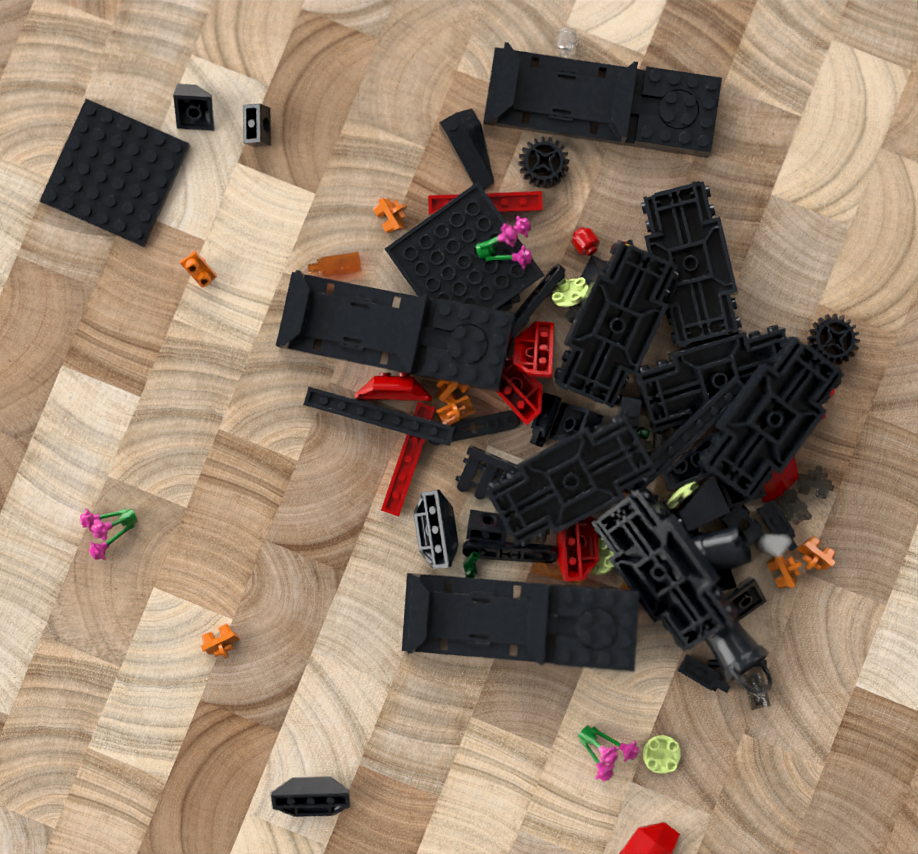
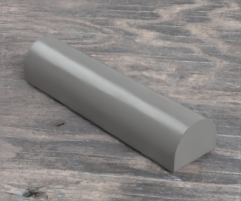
[755,533,791,557]

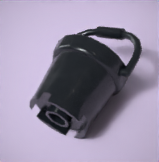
[687,525,752,576]
[704,618,773,696]

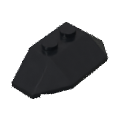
[413,490,459,569]
[271,776,351,817]

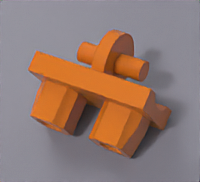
[373,198,407,233]
[180,251,217,288]
[435,381,470,404]
[436,395,476,426]
[797,536,836,571]
[766,554,802,589]
[201,624,240,659]

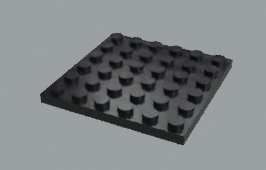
[39,98,190,247]
[385,182,544,310]

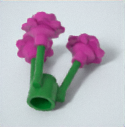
[476,216,532,269]
[80,508,138,561]
[578,725,639,782]

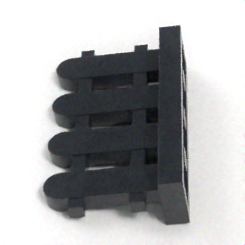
[455,445,520,505]

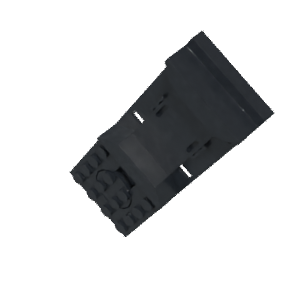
[483,42,722,158]
[276,270,516,393]
[402,573,640,672]

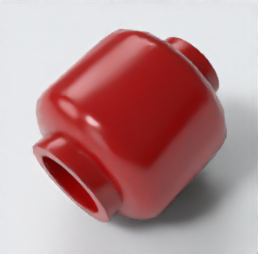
[571,227,600,256]

